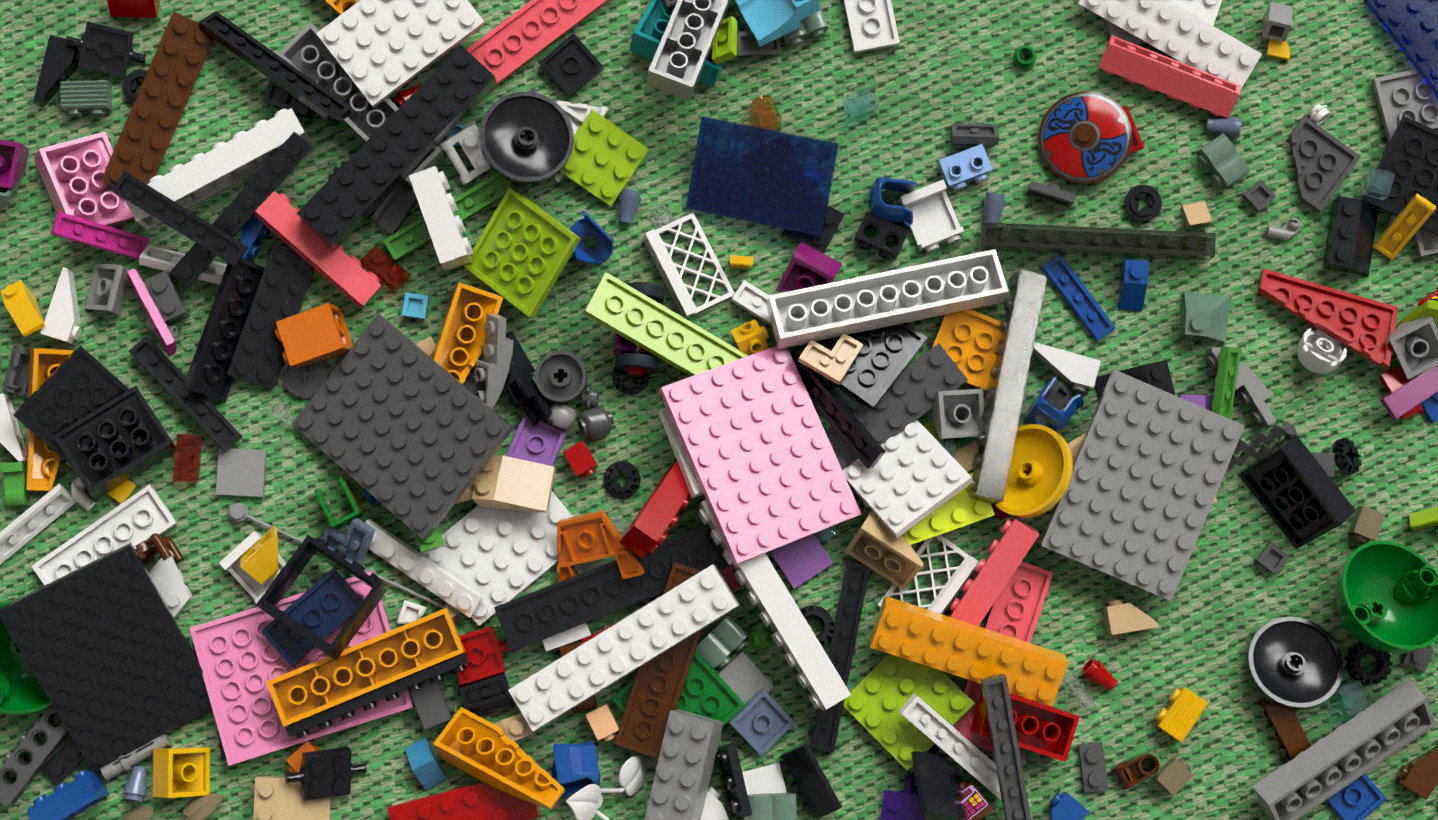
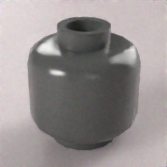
[577,406,614,440]

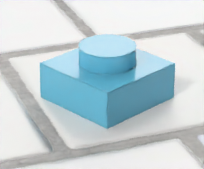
[402,292,429,320]

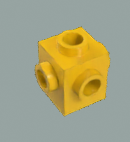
[730,319,769,356]

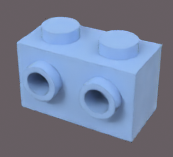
[937,144,993,191]

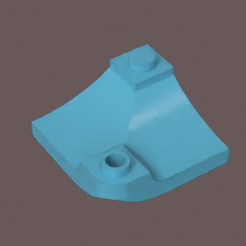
[734,0,821,47]

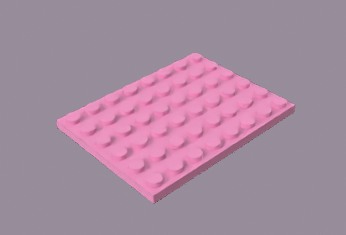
[659,346,861,565]
[189,571,414,766]

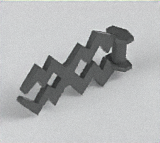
[1228,422,1297,469]

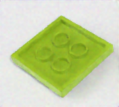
[560,109,649,207]

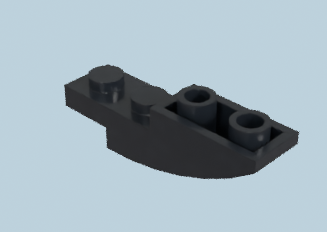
[504,331,553,426]

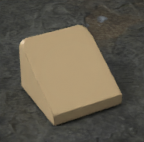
[1182,201,1212,228]

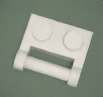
[439,123,491,185]

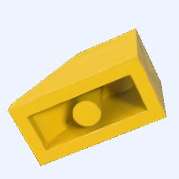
[0,280,45,337]
[240,526,278,585]

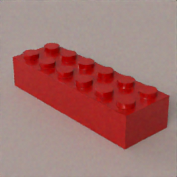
[387,781,540,820]

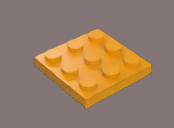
[931,309,1015,393]

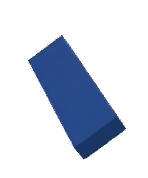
[1041,254,1116,342]

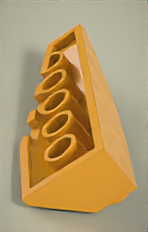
[432,282,503,384]
[26,347,75,491]
[433,707,565,810]

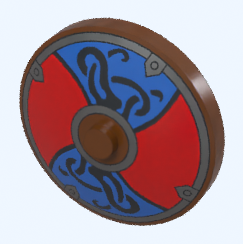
[1038,91,1132,185]

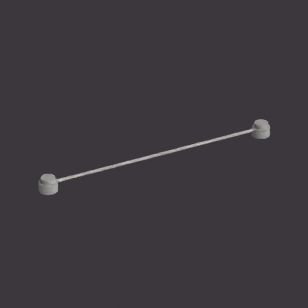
[229,503,461,620]

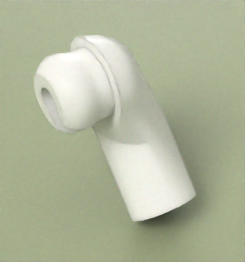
[71,476,96,511]

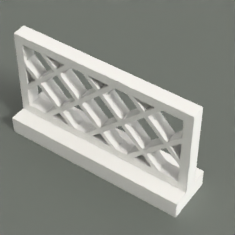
[642,213,735,319]
[878,535,979,615]

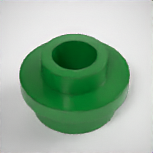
[1013,45,1036,69]

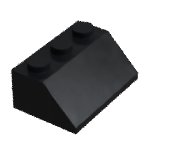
[1322,196,1379,276]
[779,741,842,819]
[911,751,967,820]

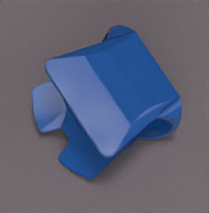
[869,177,918,227]
[569,210,614,265]
[1023,377,1083,432]
[552,741,600,799]

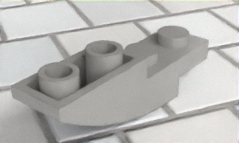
[474,313,514,408]
[1207,347,1276,427]

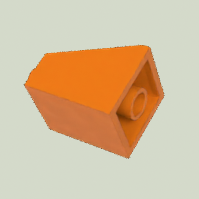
[275,303,353,368]

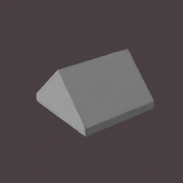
[85,263,129,316]
[1388,316,1438,379]
[931,389,987,439]

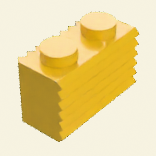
[1155,687,1209,743]

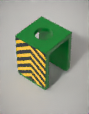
[314,476,364,529]

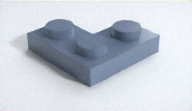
[322,518,375,565]

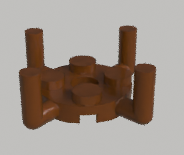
[135,533,184,566]

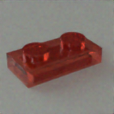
[360,246,411,293]
[173,434,203,483]

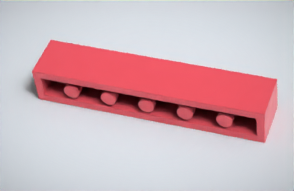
[1098,35,1241,118]
[254,191,381,310]
[949,516,1039,626]

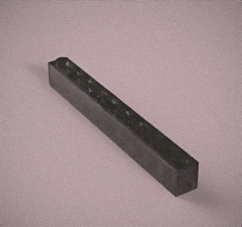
[977,222,1216,261]
[967,269,1047,505]

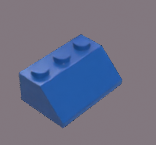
[27,769,110,820]

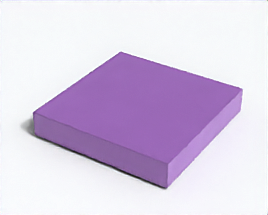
[506,414,567,466]
[770,534,833,589]

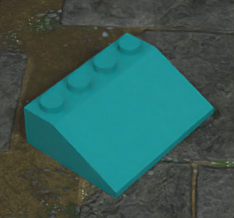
[629,0,743,87]

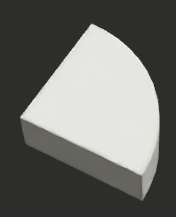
[397,600,427,624]

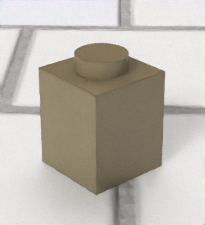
[1348,506,1386,544]
[1152,757,1193,796]

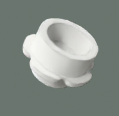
[1309,104,1331,125]

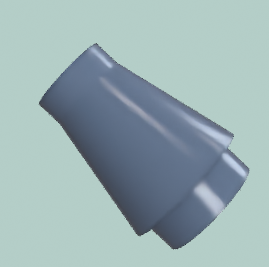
[1207,116,1242,139]
[619,188,642,223]
[983,192,1006,227]
[123,766,148,802]

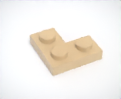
[798,333,863,385]

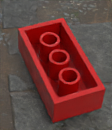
[619,460,691,559]
[970,691,1080,762]

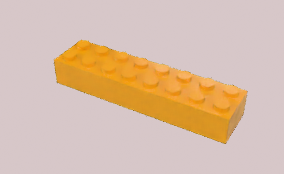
[869,596,1068,707]
[266,608,467,727]

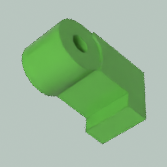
[1,462,30,507]

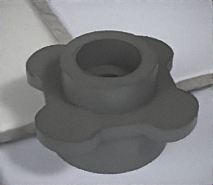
[583,386,598,410]

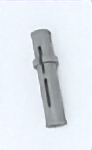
[100,734,172,781]

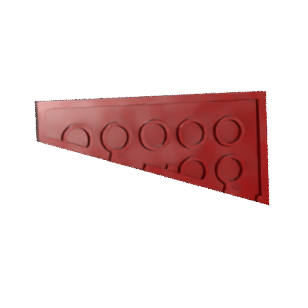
[1257,269,1398,370]

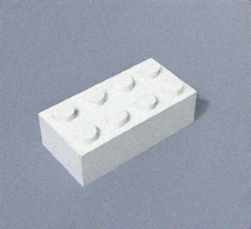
[409,166,474,271]

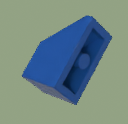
[1118,259,1149,311]
[1049,791,1089,820]

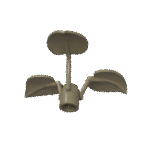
[120,793,225,820]

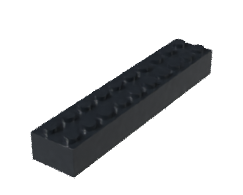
[297,45,497,251]

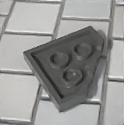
[1289,116,1361,213]

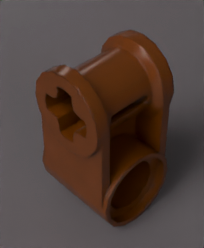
[1111,753,1160,790]

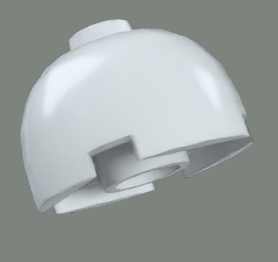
[1297,328,1347,374]

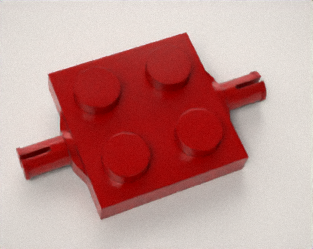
[457,626,510,685]

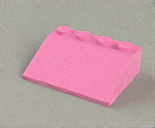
[34,132,134,243]

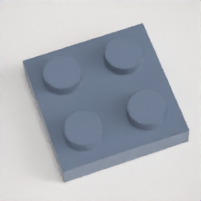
[728,688,795,756]

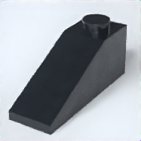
[33,35,80,108]

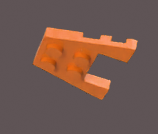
[557,510,645,582]

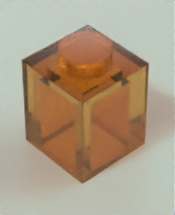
[750,95,782,134]

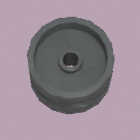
[535,350,588,405]

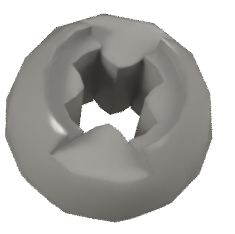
[547,403,576,431]

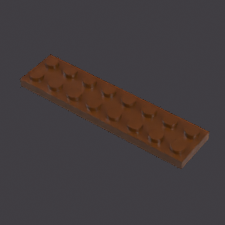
[100,11,214,187]
[614,562,703,759]

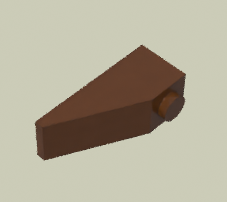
[1396,745,1438,800]

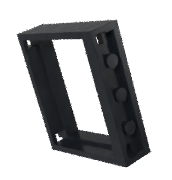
[256,535,388,661]

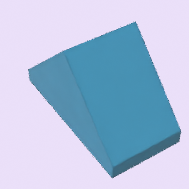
[405,737,447,790]

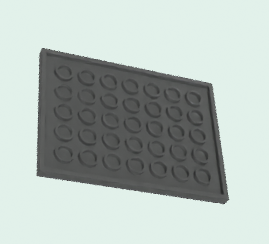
[292,314,514,540]

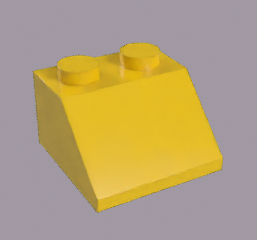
[153,747,210,798]

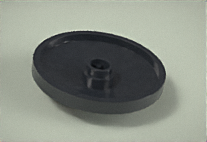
[479,91,574,184]
[1246,617,1343,710]

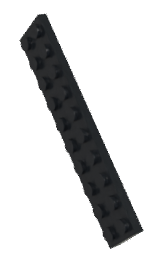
[494,524,732,652]

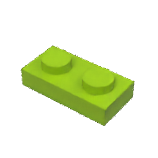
[712,16,737,65]

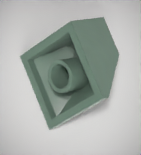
[1179,292,1230,343]

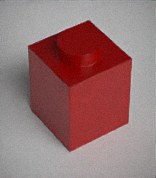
[563,440,598,479]

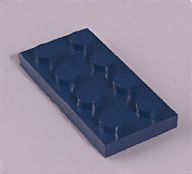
[261,568,363,667]

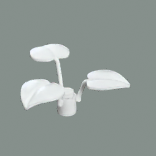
[566,752,645,820]

